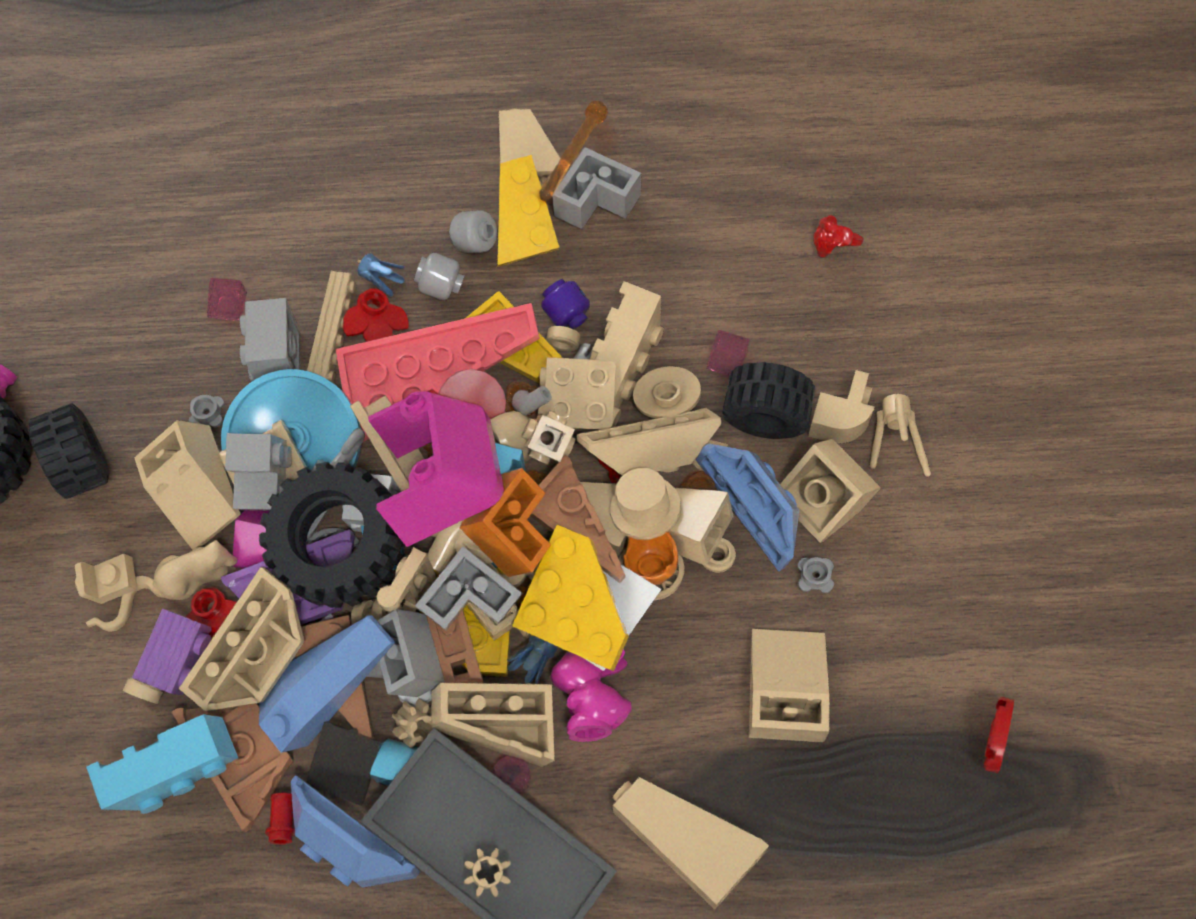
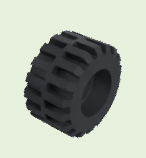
[722,362,815,439]
[29,403,109,499]

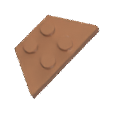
[172,703,293,833]

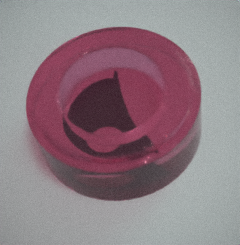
[493,756,531,795]

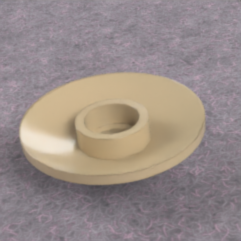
[633,366,701,419]

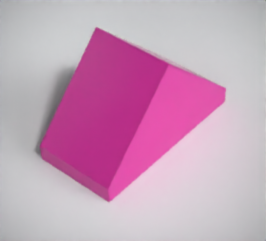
[233,510,270,569]

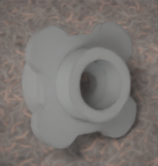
[189,395,224,428]
[798,557,834,593]

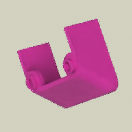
[368,391,504,547]

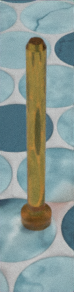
[539,101,608,201]

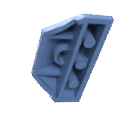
[696,444,800,572]
[291,775,420,887]

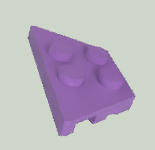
[221,529,355,625]

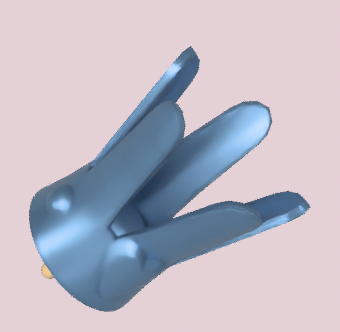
[357,253,405,297]
[507,636,557,684]

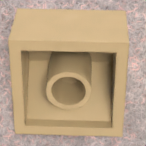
[780,439,881,543]

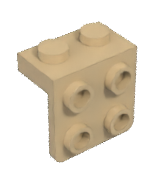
[538,357,616,430]

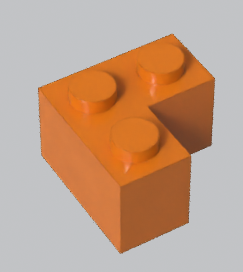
[459,468,551,577]

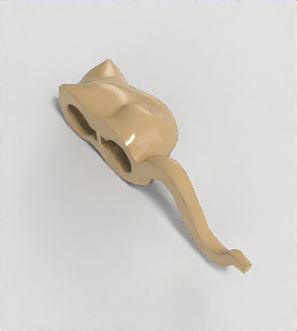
[86,540,237,632]

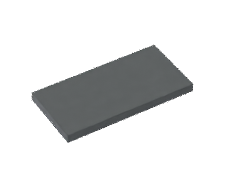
[360,728,617,919]

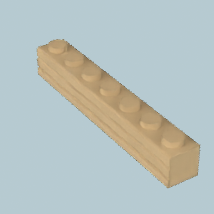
[307,271,356,383]

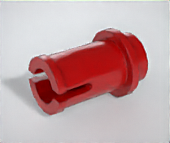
[265,793,295,845]

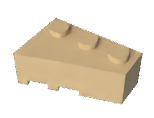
[431,683,554,767]

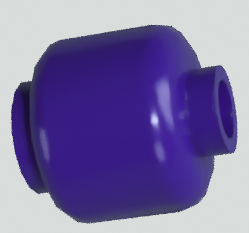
[541,279,590,329]

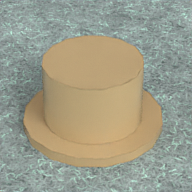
[610,468,681,540]

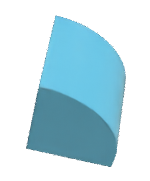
[370,738,418,786]

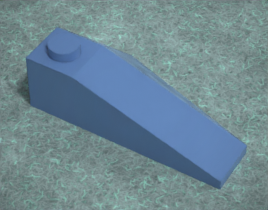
[259,615,395,753]

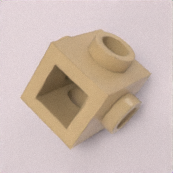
[522,411,575,465]

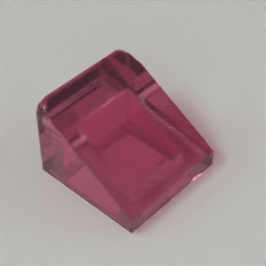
[207,278,247,321]
[706,330,750,376]

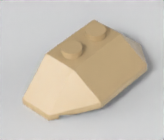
[577,408,721,476]
[179,567,305,711]

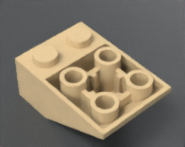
[134,420,241,550]
[749,629,829,742]

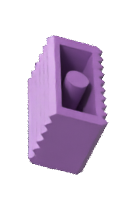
[132,609,211,696]

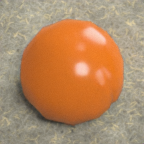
[623,532,679,585]

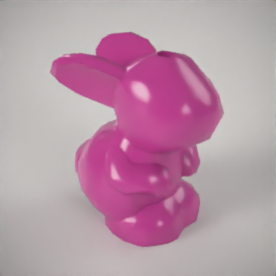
[550,649,632,742]

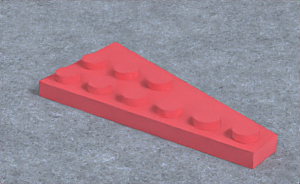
[335,303,540,442]

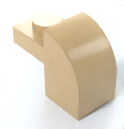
[808,370,874,443]

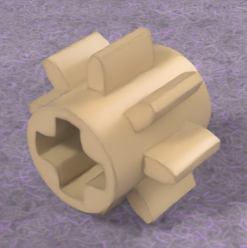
[392,699,432,748]
[464,848,511,897]

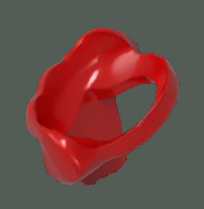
[813,215,864,258]

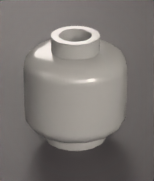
[449,210,497,253]
[414,253,464,300]

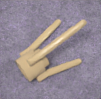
[869,394,931,477]

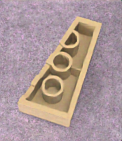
[584,281,664,432]

